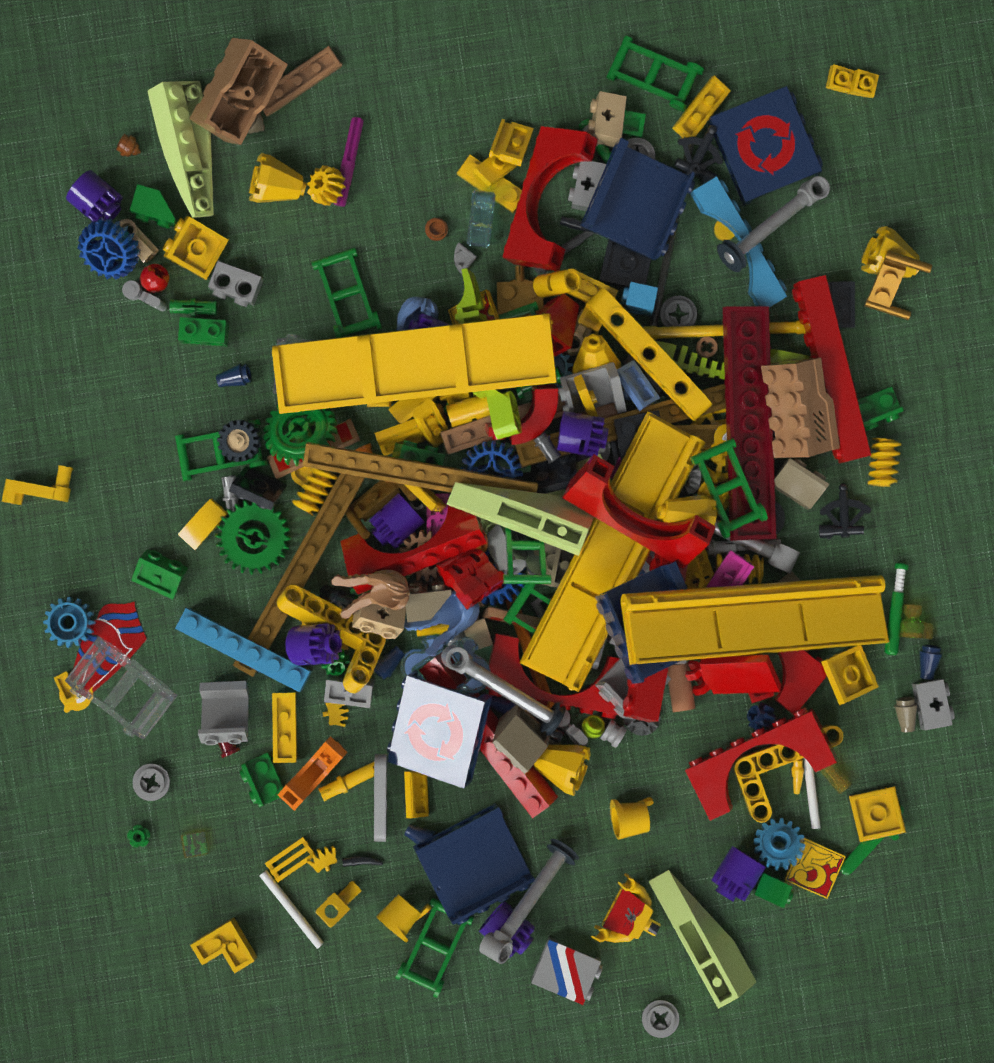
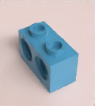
[620,282,658,317]

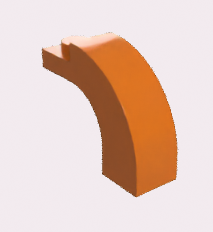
[278,736,347,811]

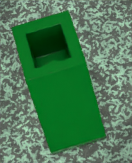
[130,184,178,229]
[752,872,794,908]

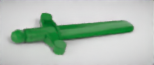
[840,805,904,875]

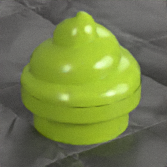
[581,715,605,738]

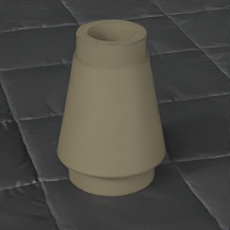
[894,697,918,732]

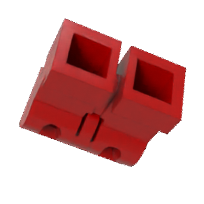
[436,548,504,610]

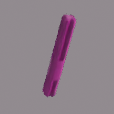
[334,117,364,207]

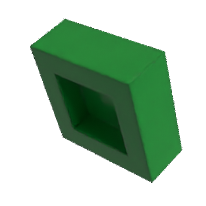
[622,110,646,138]

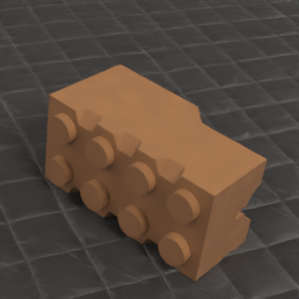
[189,38,288,145]
[761,358,840,458]

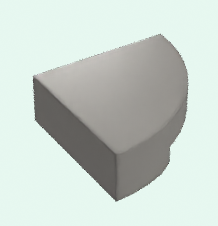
[454,243,477,275]

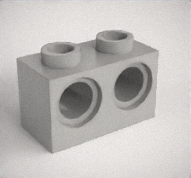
[208,261,263,307]

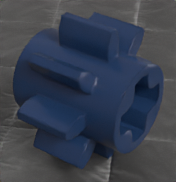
[747,702,776,730]

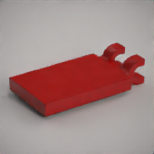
[685,655,781,696]

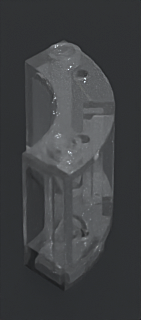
[65,636,178,740]

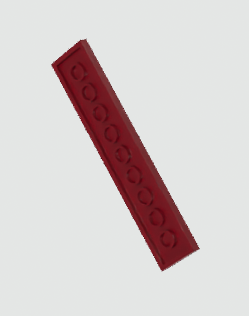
[722,306,776,541]

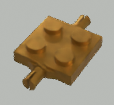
[497,266,544,317]

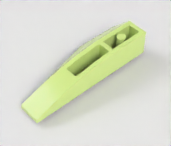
[148,81,214,218]
[447,482,594,556]
[648,870,756,1009]

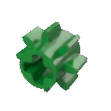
[321,648,350,676]

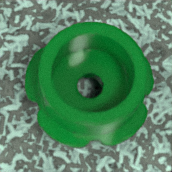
[127,825,150,848]

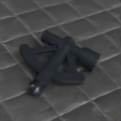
[674,125,723,184]
[819,483,871,539]

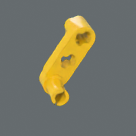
[1,465,73,505]

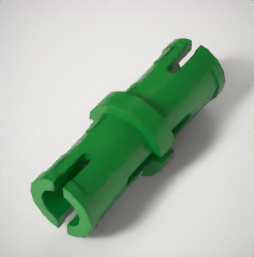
[170,298,218,316]

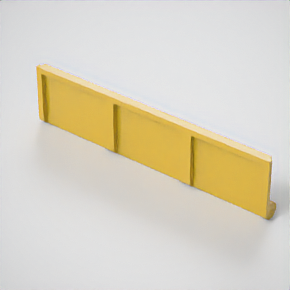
[272,313,557,414]
[519,411,706,692]
[621,575,889,665]

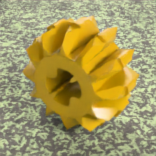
[307,165,346,206]

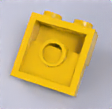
[163,216,229,280]
[821,645,879,705]

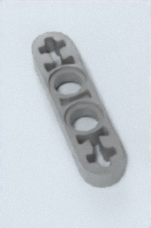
[374,754,387,842]

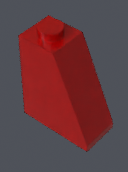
[536,294,580,356]

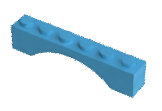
[690,177,787,307]
[175,608,312,692]

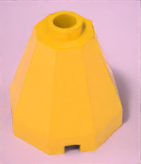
[249,153,306,203]
[861,226,920,278]
[572,334,621,374]
[657,495,717,526]
[534,745,591,796]

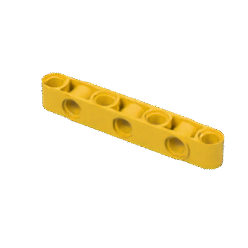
[585,288,712,421]

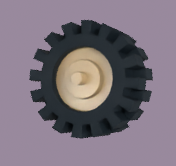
[217,420,262,462]

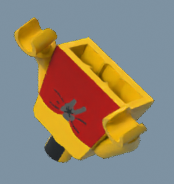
[591,873,661,943]

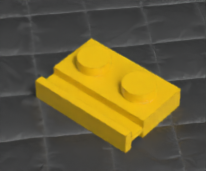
[489,119,534,166]
[375,419,427,456]

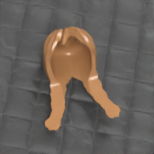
[331,570,410,619]

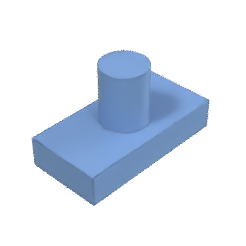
[617,360,660,411]

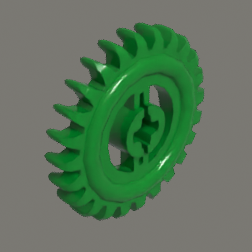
[263,405,338,466]
[215,500,291,575]

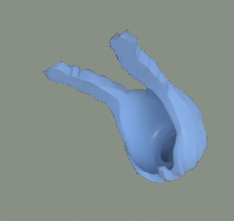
[397,297,439,331]
[404,590,479,656]

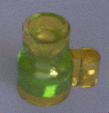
[900,605,933,639]

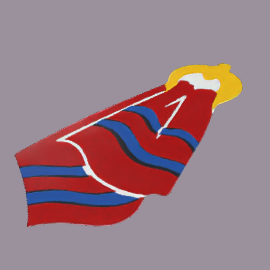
[59,602,147,713]

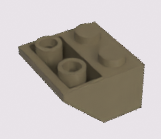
[774,458,829,510]
[405,577,451,622]
[493,705,551,774]

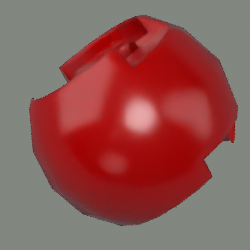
[140,264,169,293]

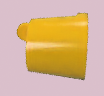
[610,797,654,840]
[376,894,431,943]

